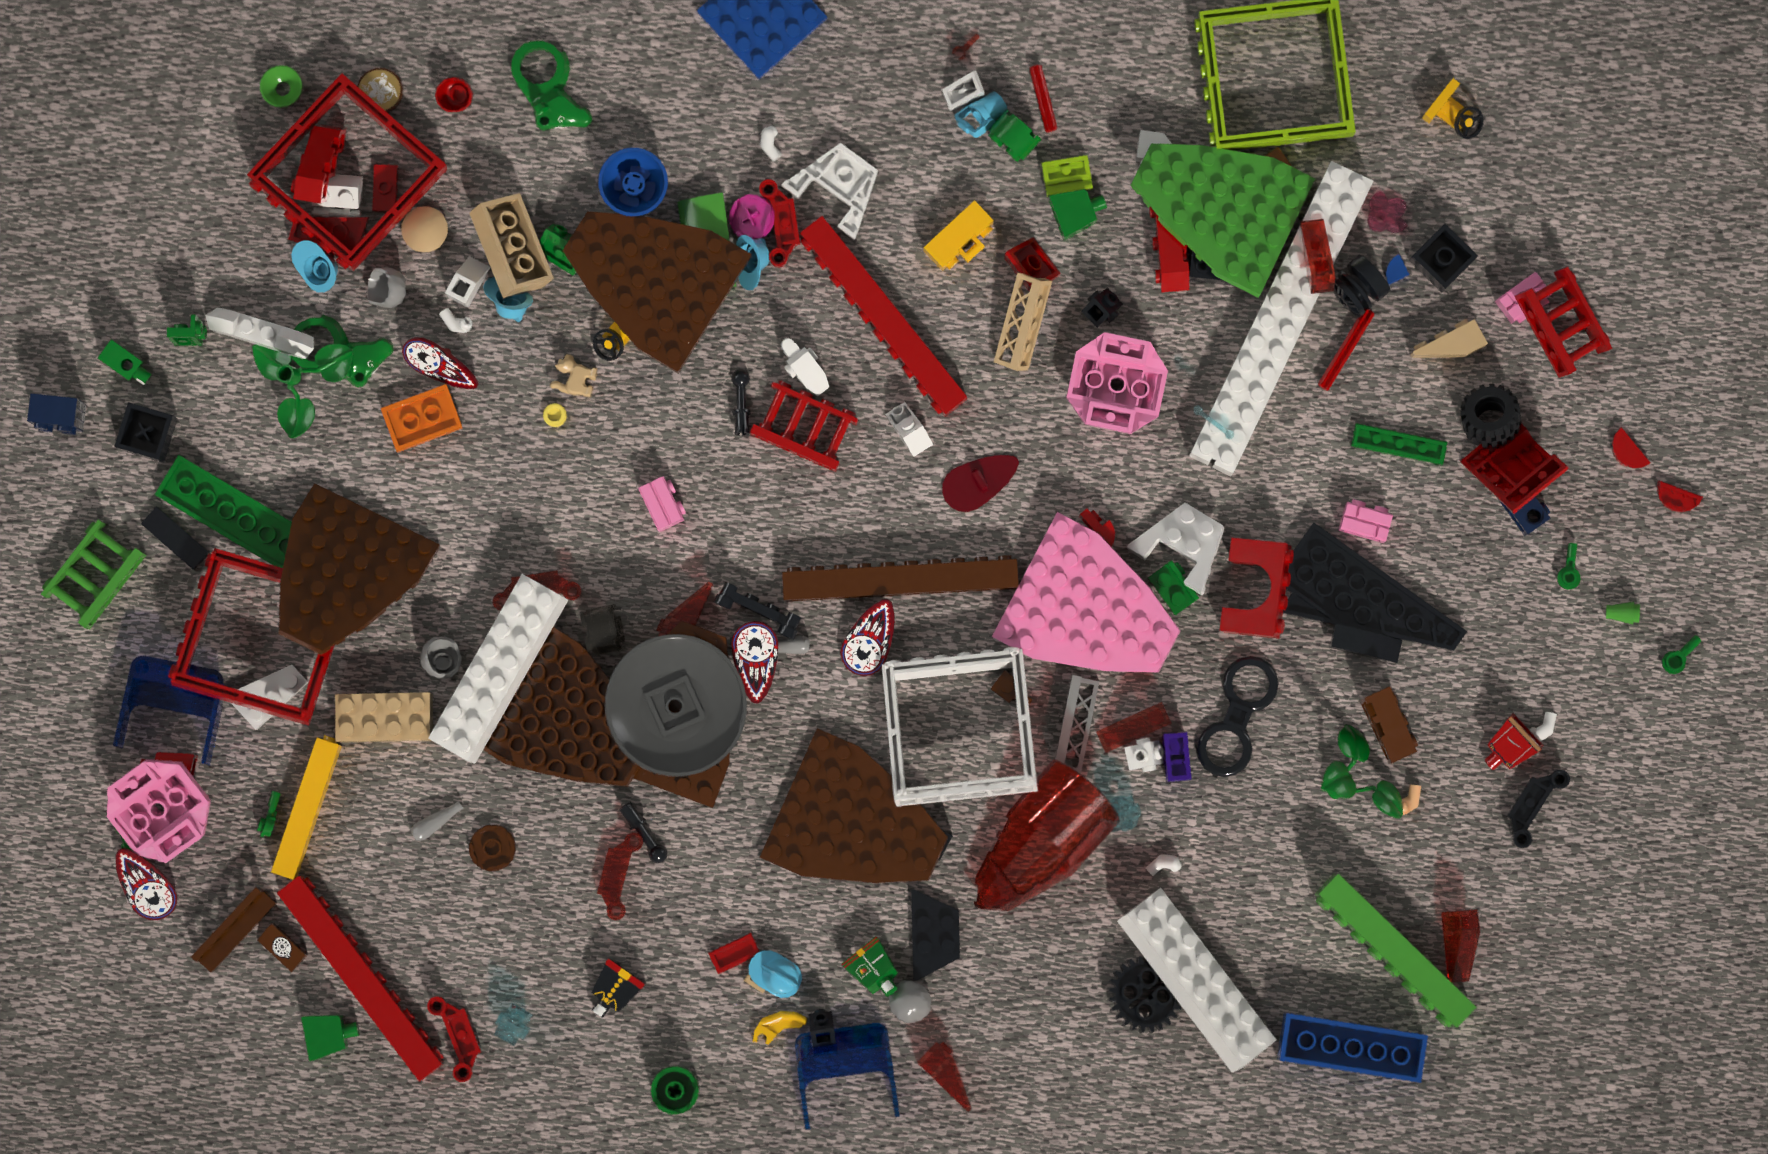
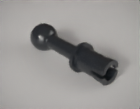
[731,369,751,436]
[619,802,667,863]

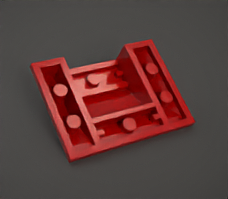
[1460,424,1569,514]

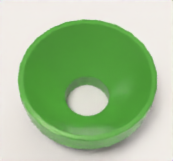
[260,65,303,108]

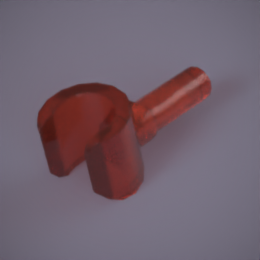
[952,34,980,61]

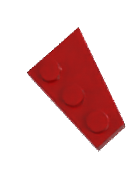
[288,217,369,255]

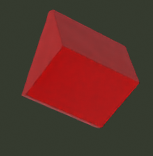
[1004,237,1061,292]

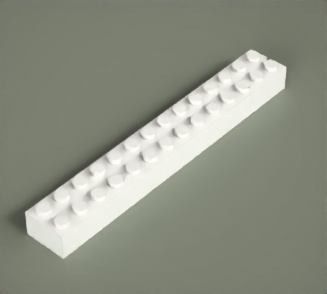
[1189,161,1373,476]

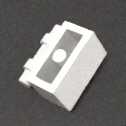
[312,174,363,217]

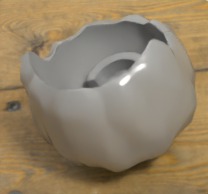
[367,267,406,308]
[420,637,462,679]
[888,980,932,1023]

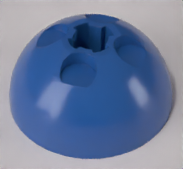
[598,148,668,216]

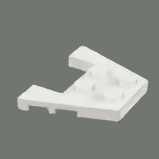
[781,143,878,240]
[1127,503,1224,595]

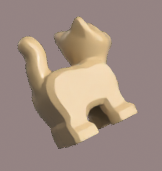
[550,354,598,398]

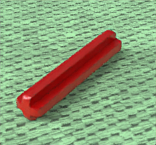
[1030,65,1057,133]

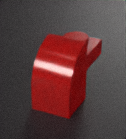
[1079,508,1115,547]

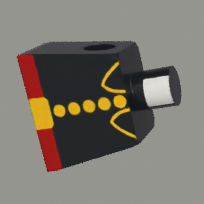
[591,958,646,1018]

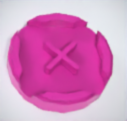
[729,194,775,239]

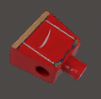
[1484,713,1544,770]

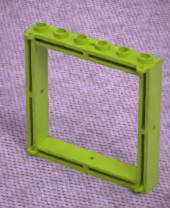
[1194,0,1356,151]

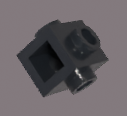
[1081,287,1123,328]

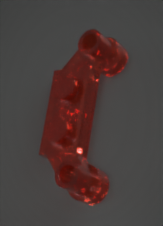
[492,570,582,611]
[597,832,644,920]

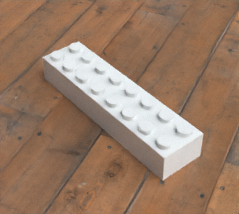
[428,574,568,764]
[1117,888,1276,1073]

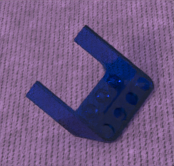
[113,656,224,766]
[795,1023,900,1130]

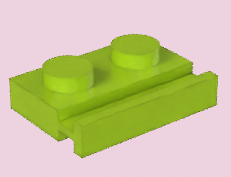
[1041,155,1093,197]

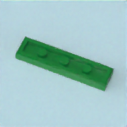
[1351,423,1448,465]

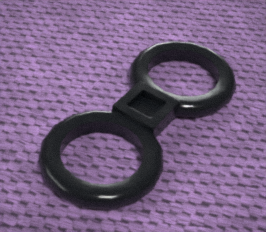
[1196,656,1279,777]

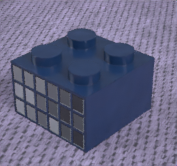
[27,393,86,435]

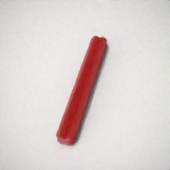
[1318,308,1375,391]

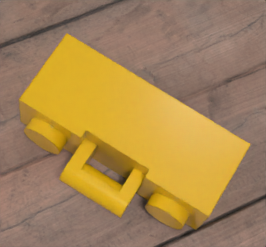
[923,200,994,271]

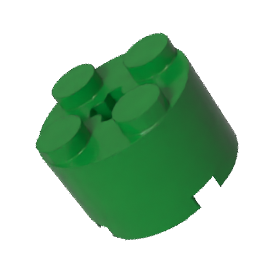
[988,109,1042,163]
[651,1066,700,1115]

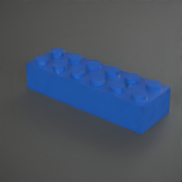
[1277,1013,1428,1083]

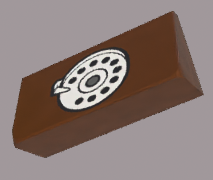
[257,923,308,972]

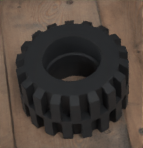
[1460,384,1521,448]

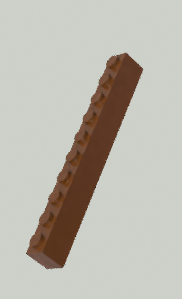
[782,555,1019,602]

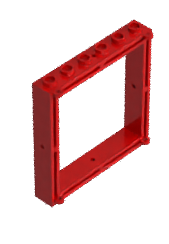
[247,73,447,271]
[168,548,335,726]

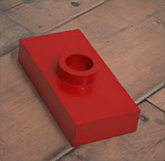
[372,164,398,212]

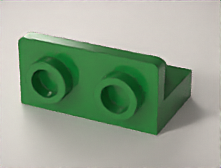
[539,224,576,276]
[167,314,207,346]
[1148,560,1199,616]

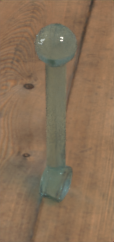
[1193,405,1234,439]

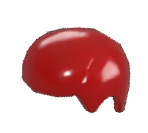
[435,77,473,112]

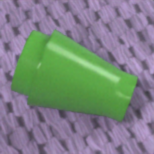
[1606,602,1640,625]

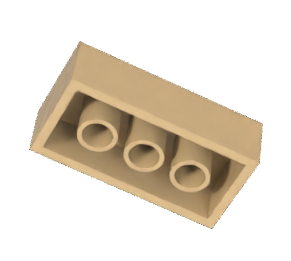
[469,193,554,299]
[335,692,433,743]

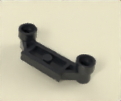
[713,582,801,640]
[1507,770,1570,848]

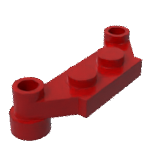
[759,179,800,268]
[427,996,482,1082]

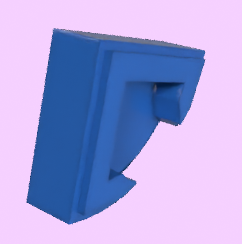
[1385,254,1409,285]

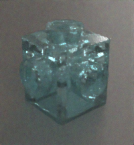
[1102,795,1141,833]
[494,1003,533,1046]

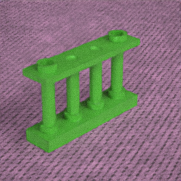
[41,520,147,630]

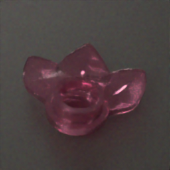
[1367,191,1407,233]

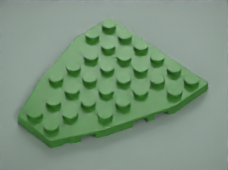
[1130,143,1315,298]

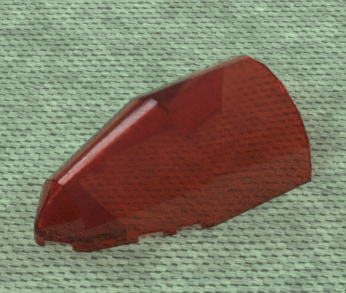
[974,759,1120,911]

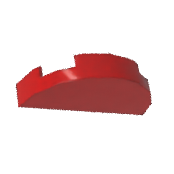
[1612,427,1650,469]
[1657,480,1703,513]

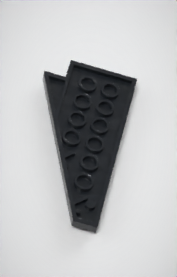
[1283,522,1468,651]

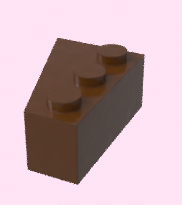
[1359,686,1418,764]

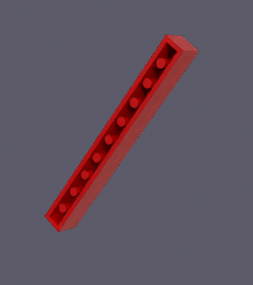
[800,216,967,417]
[277,876,444,1082]

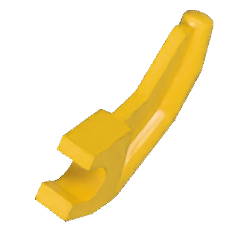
[752,1011,807,1045]

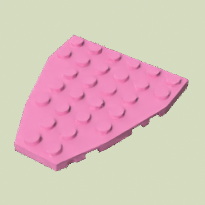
[992,512,1181,673]

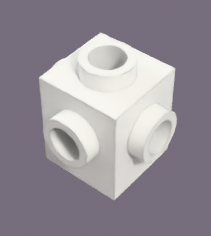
[1124,737,1164,773]

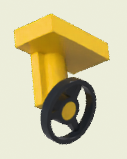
[1422,78,1484,139]
[593,322,630,361]

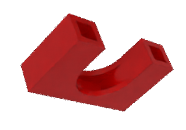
[1219,538,1294,639]

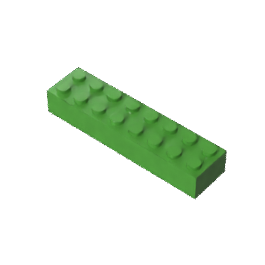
[1314,873,1477,1028]

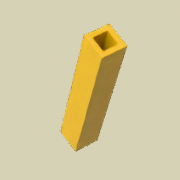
[271,735,342,880]

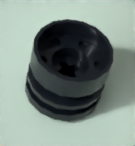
[1328,254,1391,318]

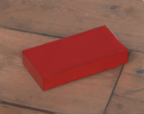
[708,933,760,974]

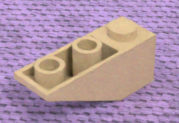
[1410,319,1488,358]

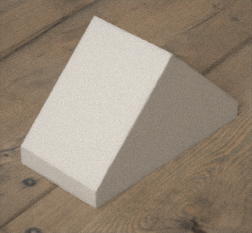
[942,71,984,111]

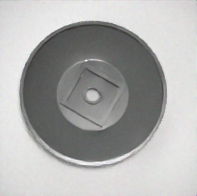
[605,634,747,777]

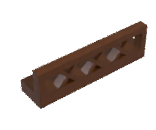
[191,887,277,973]

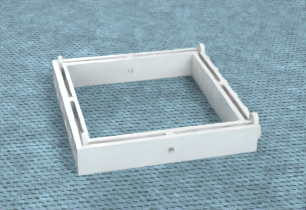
[882,647,1038,807]

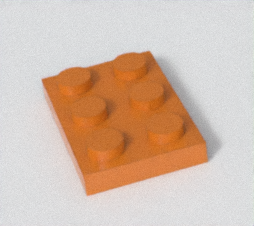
[380,384,463,453]

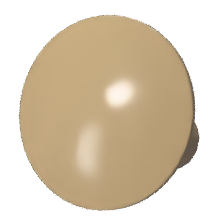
[401,206,448,252]

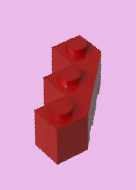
[291,124,346,204]
[1149,207,1189,292]

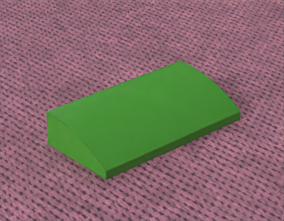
[678,193,737,287]

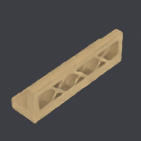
[994,273,1052,371]

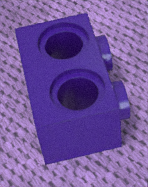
[1162,732,1192,782]

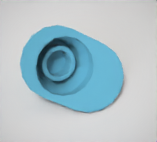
[736,235,770,290]
[291,240,338,293]
[483,277,533,322]
[749,950,802,998]

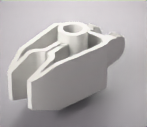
[780,338,829,396]

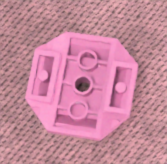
[1066,332,1168,434]
[107,759,211,863]

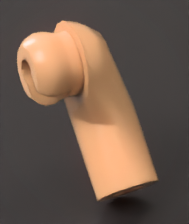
[1402,784,1421,815]

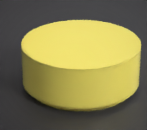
[543,403,567,427]

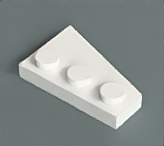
[231,665,309,730]

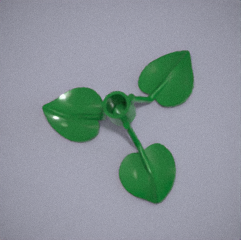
[252,344,354,438]
[1321,724,1403,819]

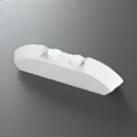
[205,308,314,359]

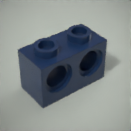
[1497,497,1551,537]

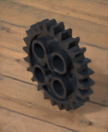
[1107,956,1182,1034]

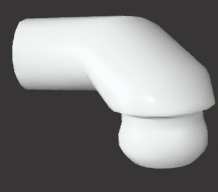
[760,126,782,162]
[439,308,473,333]
[1529,712,1557,741]
[1145,854,1182,876]

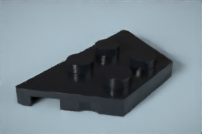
[911,890,960,981]

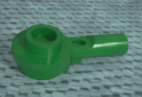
[1557,543,1581,590]
[1662,635,1702,675]
[257,791,281,837]

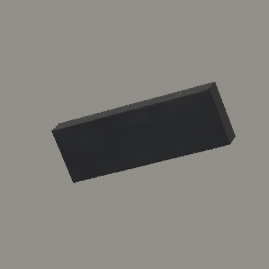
[141,506,209,570]

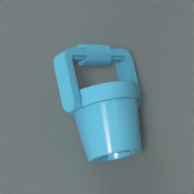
[955,91,1007,138]

